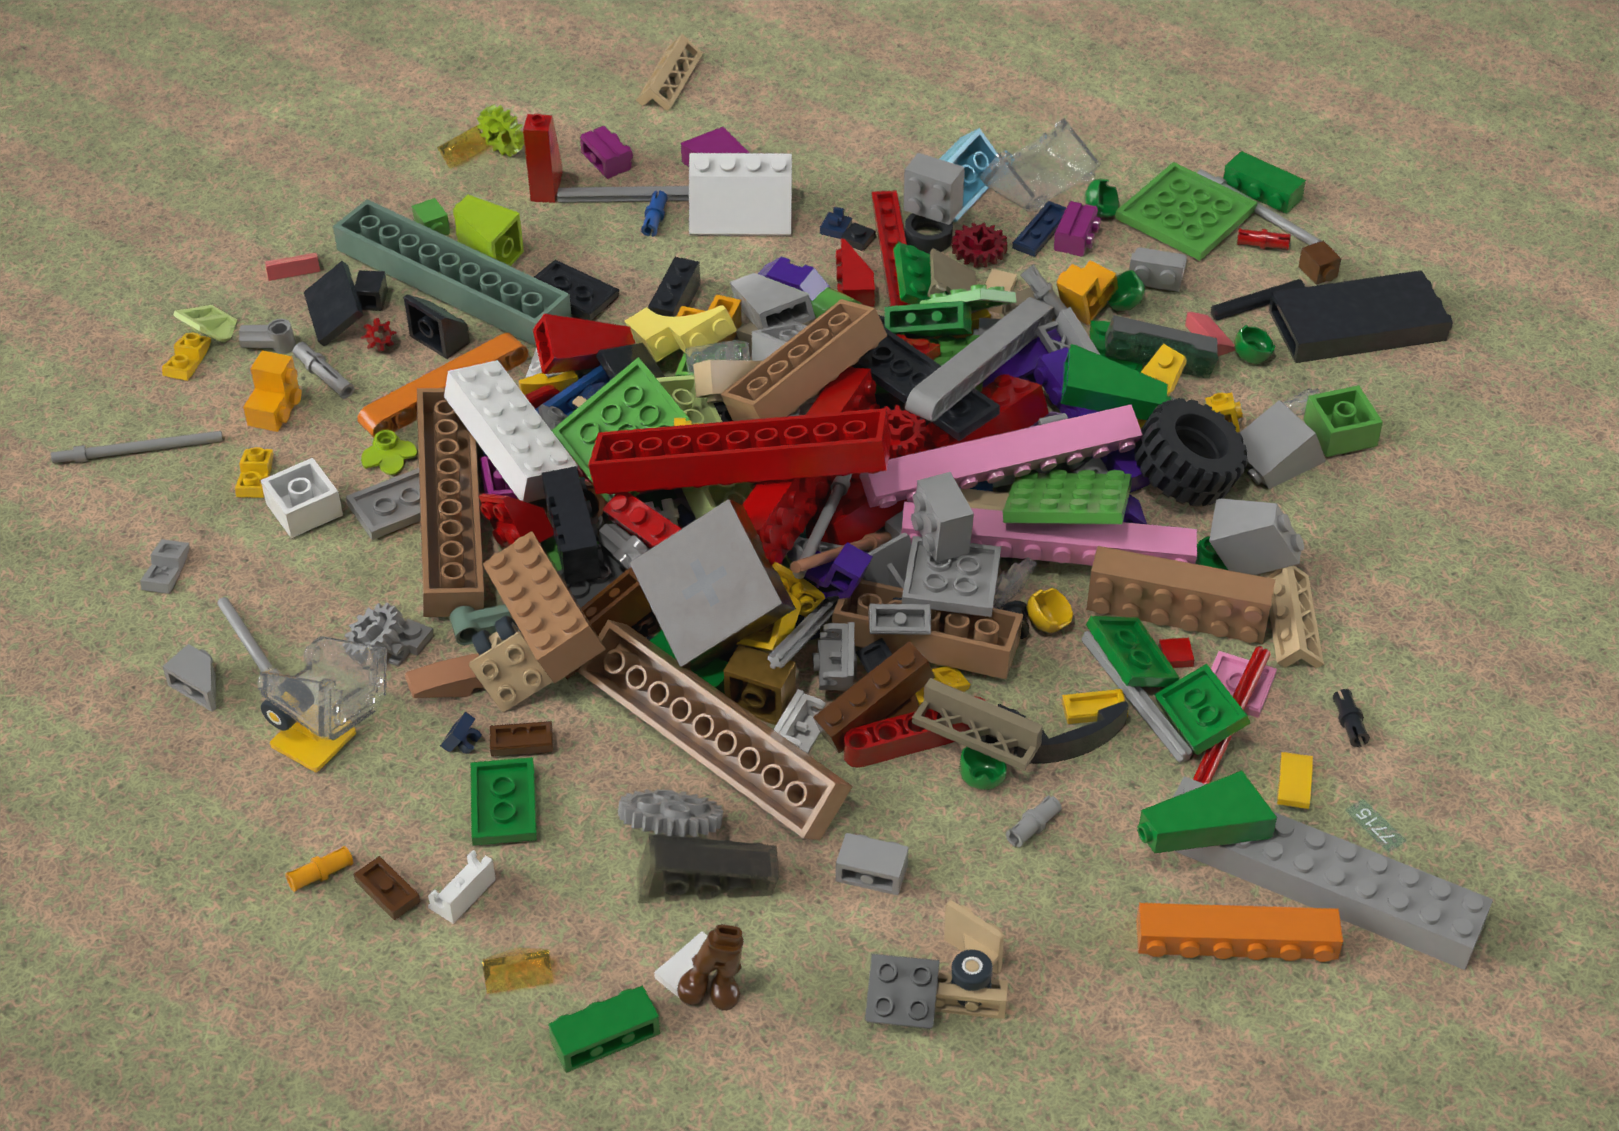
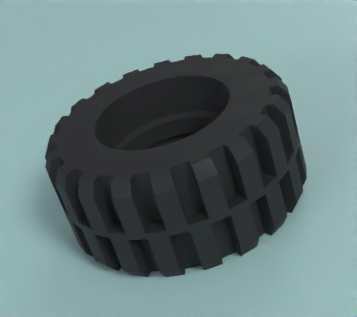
[1134,398,1247,506]

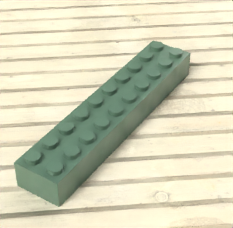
[333,199,572,346]

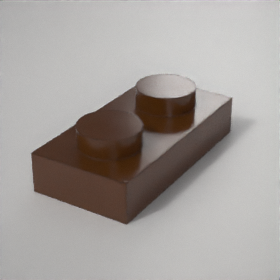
[353,856,421,921]

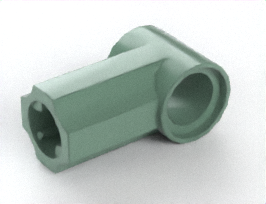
[450,604,511,646]

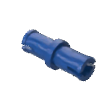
[641,191,668,237]

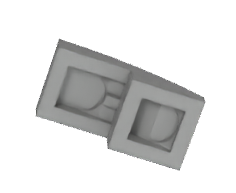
[140,539,190,594]

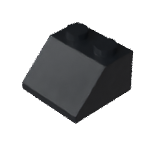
[404,294,470,359]

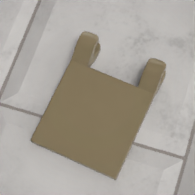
[928,248,980,313]

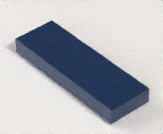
[1012,201,1066,257]

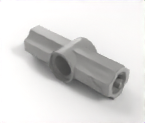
[598,523,649,571]

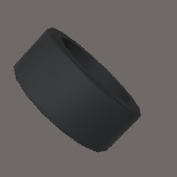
[905,213,953,254]

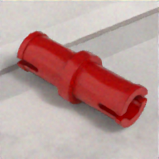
[1237,228,1291,250]

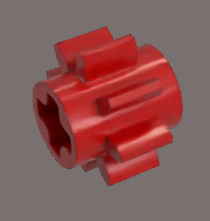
[361,318,396,352]

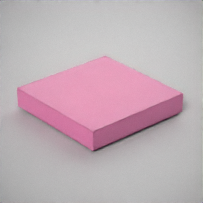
[1211,651,1277,718]

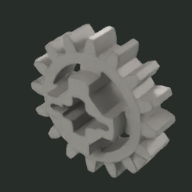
[343,603,406,663]

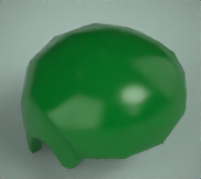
[1084,179,1119,218]
[1108,270,1145,311]
[1234,325,1275,364]
[959,746,1007,790]

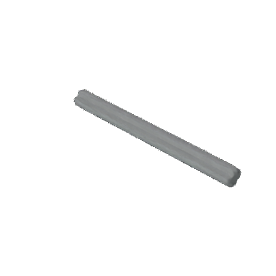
[557,186,689,203]
[767,596,839,669]
[1081,630,1193,763]

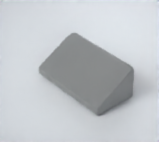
[868,604,931,635]

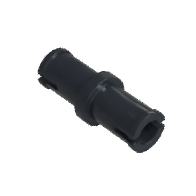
[1332,689,1370,747]

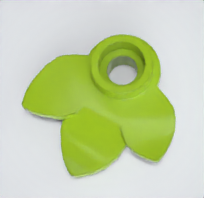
[361,430,417,475]

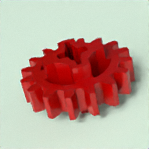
[884,405,927,458]

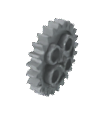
[618,789,723,837]

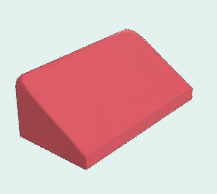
[265,253,320,281]
[1185,312,1235,358]

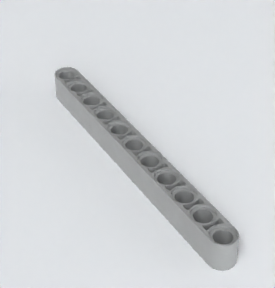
[905,297,1055,422]

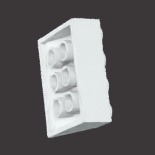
[689,153,792,236]

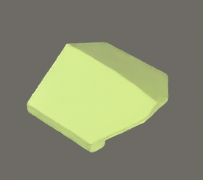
[173,305,237,343]

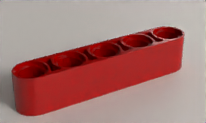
[844,696,986,768]

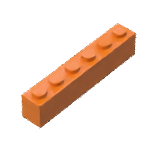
[1136,903,1343,962]

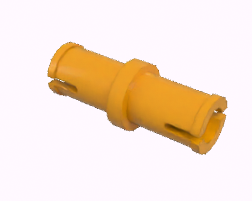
[285,845,354,892]

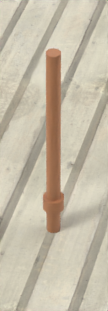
[790,532,892,573]

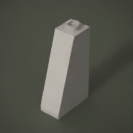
[730,273,815,330]

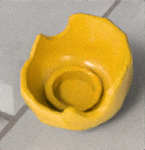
[1027,588,1074,633]

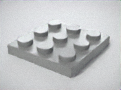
[902,536,1001,617]

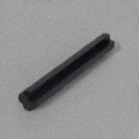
[1210,279,1305,320]

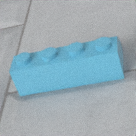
[940,128,1008,222]

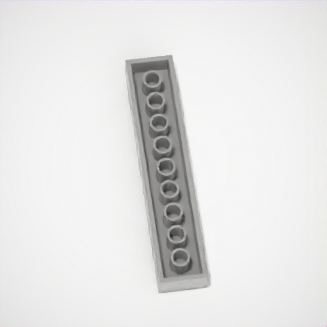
[1173,776,1493,970]

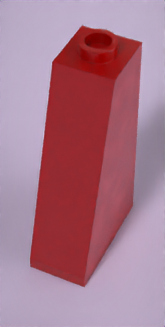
[523,114,563,203]
[533,313,636,375]

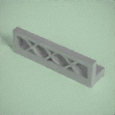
[1036,307,1100,355]

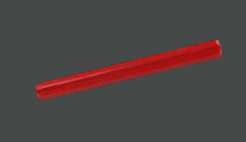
[1193,646,1271,785]

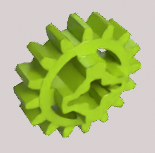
[477,104,524,157]

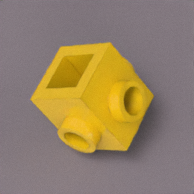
[1205,392,1243,432]

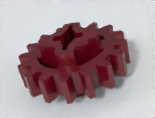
[952,222,1008,267]

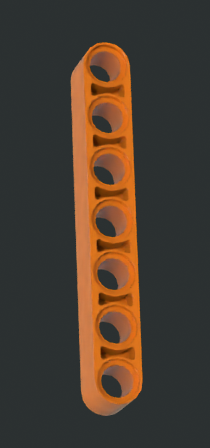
[357,333,529,437]

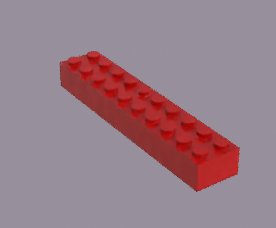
[742,367,880,565]
[806,374,1049,546]
[588,408,892,495]

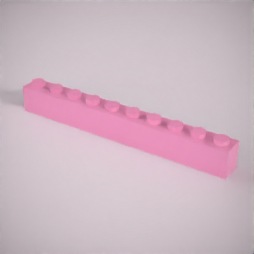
[860,405,1143,508]
[901,502,1197,566]

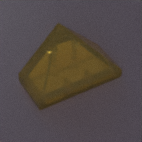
[437,125,490,169]
[482,948,554,994]

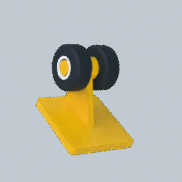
[261,676,356,772]

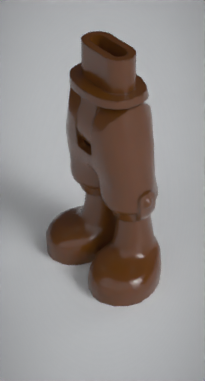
[677,924,744,1011]

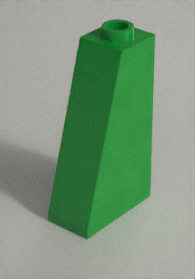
[1061,344,1171,420]
[1137,770,1277,854]

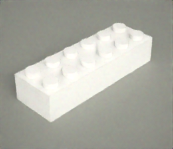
[444,360,578,503]

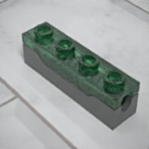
[1105,315,1218,378]

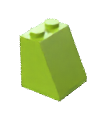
[453,194,524,266]

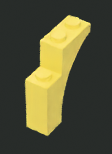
[625,305,737,362]

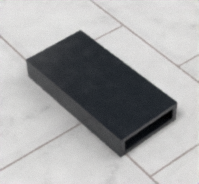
[1269,270,1453,363]

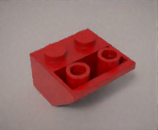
[478,493,554,548]

